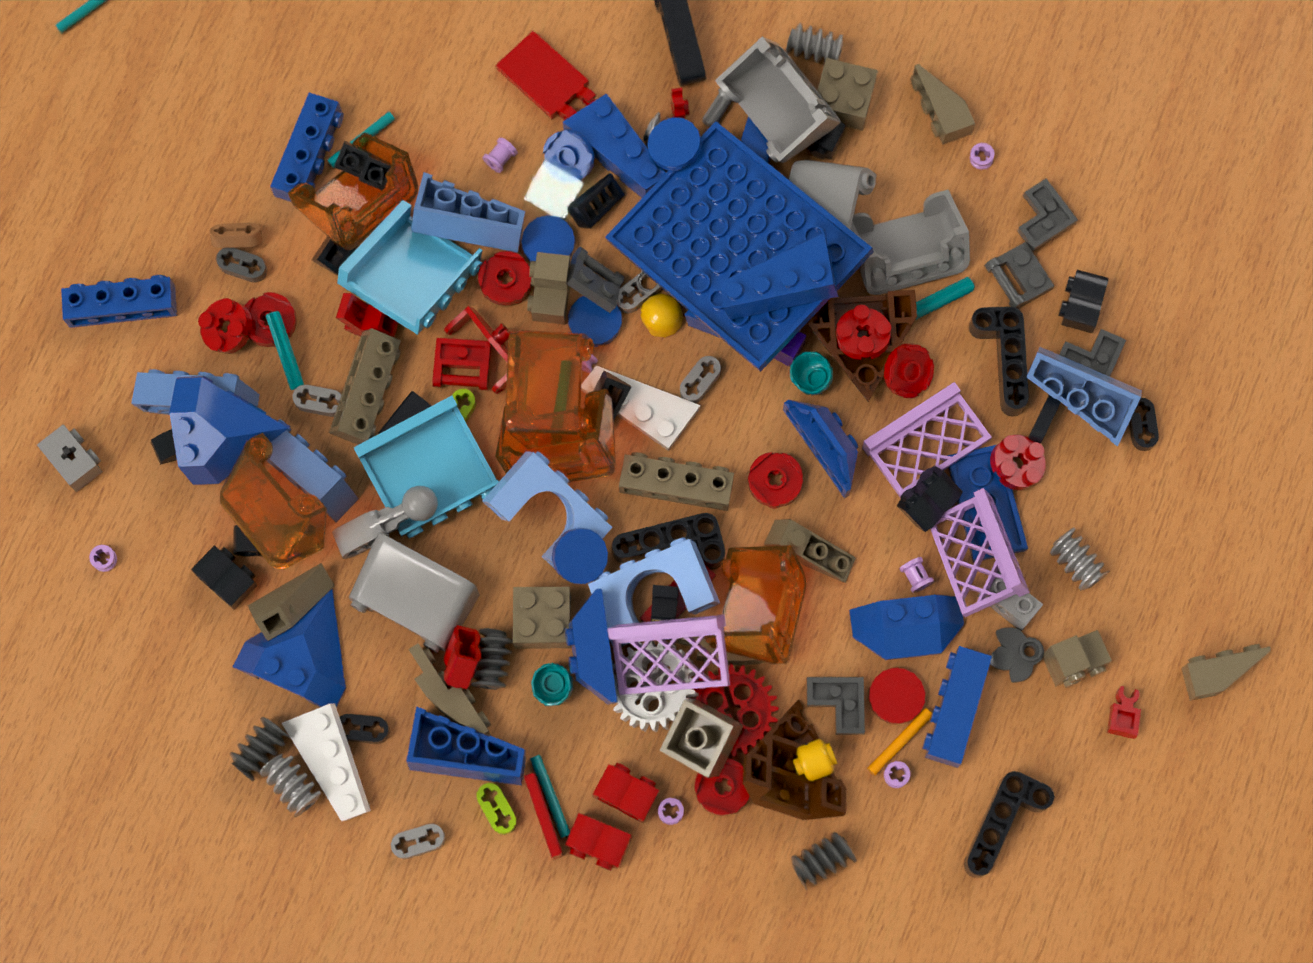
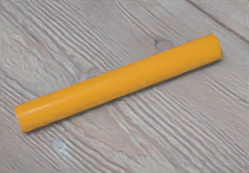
[867,708,932,776]

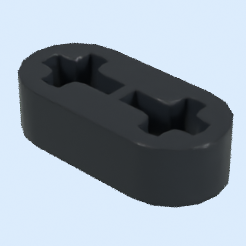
[1028,395,1061,444]
[1129,398,1159,451]
[340,714,390,744]

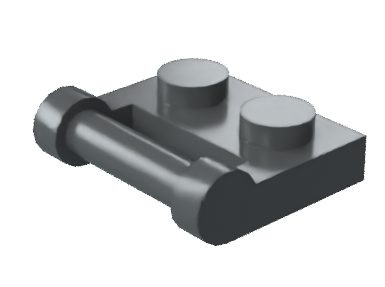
[984,242,1054,309]
[566,247,624,313]

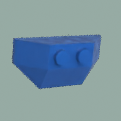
[783,400,859,498]
[565,588,617,705]
[849,595,964,660]

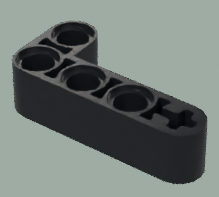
[654,0,706,87]
[969,307,1029,417]
[612,513,725,569]
[964,771,1054,878]

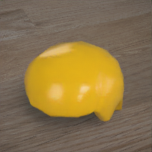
[640,293,683,338]

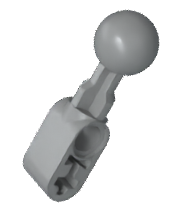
[332,486,438,559]

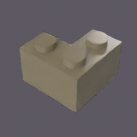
[527,252,571,325]
[1043,630,1112,688]

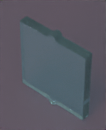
[524,160,585,221]

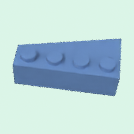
[411,172,525,253]
[1027,347,1142,446]
[131,369,260,415]
[258,415,359,522]

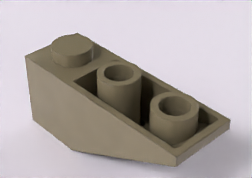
[910,64,975,145]
[764,519,856,583]
[248,563,335,641]
[1181,644,1271,701]

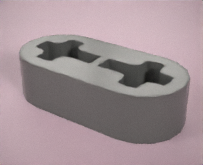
[216,248,268,283]

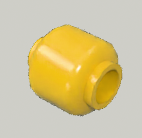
[793,739,838,781]

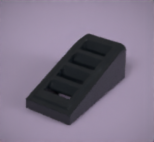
[567,174,625,228]

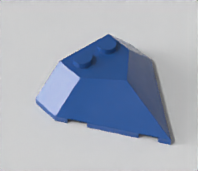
[169,376,291,485]
[233,590,346,708]

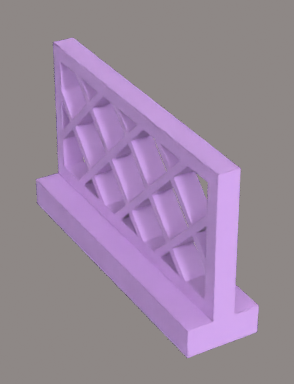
[862,382,992,498]
[930,488,1030,617]
[608,615,730,695]

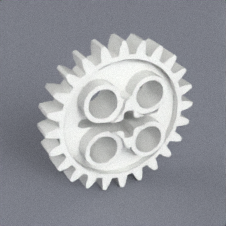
[612,641,698,732]

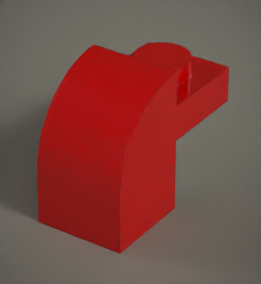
[336,293,399,337]

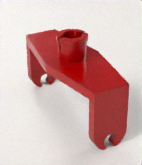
[444,306,526,394]

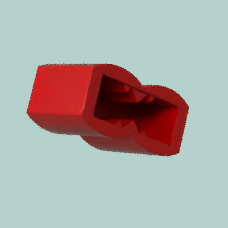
[444,625,481,689]
[592,763,659,823]
[565,813,632,871]

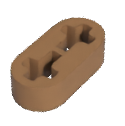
[210,223,262,248]

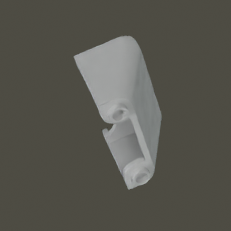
[715,36,841,163]
[789,160,877,274]
[850,190,970,295]
[348,533,480,653]

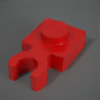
[671,87,690,119]
[1107,686,1141,739]

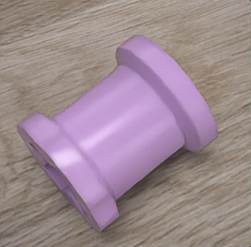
[482,138,518,173]
[899,557,934,593]

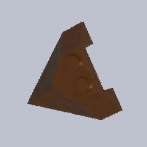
[807,289,917,402]
[743,700,846,820]

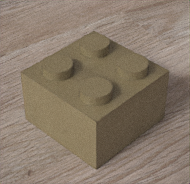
[817,58,878,131]
[513,587,571,649]
[659,699,744,778]

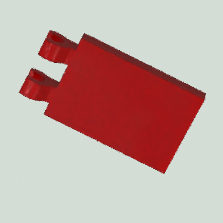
[496,31,596,121]

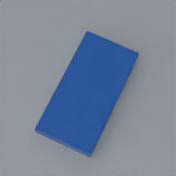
[947,445,1028,563]

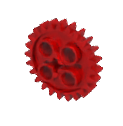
[689,664,779,757]

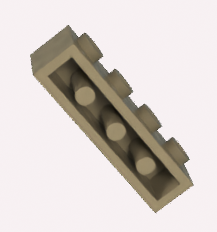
[329,328,401,445]
[619,452,734,511]

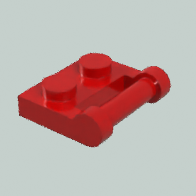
[432,338,491,391]

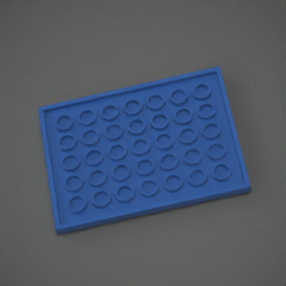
[605,121,874,372]

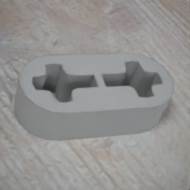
[680,356,721,403]
[292,385,341,417]
[391,824,445,859]

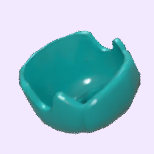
[790,352,833,396]
[531,663,574,706]

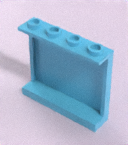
[337,200,483,335]
[353,396,499,539]

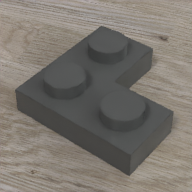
[1017,178,1078,252]
[1059,329,1126,377]
[806,677,865,735]

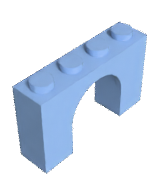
[482,451,612,569]
[588,537,721,647]

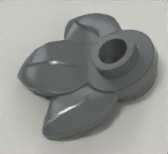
[990,628,1044,683]

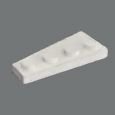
[580,366,701,451]
[282,703,371,821]

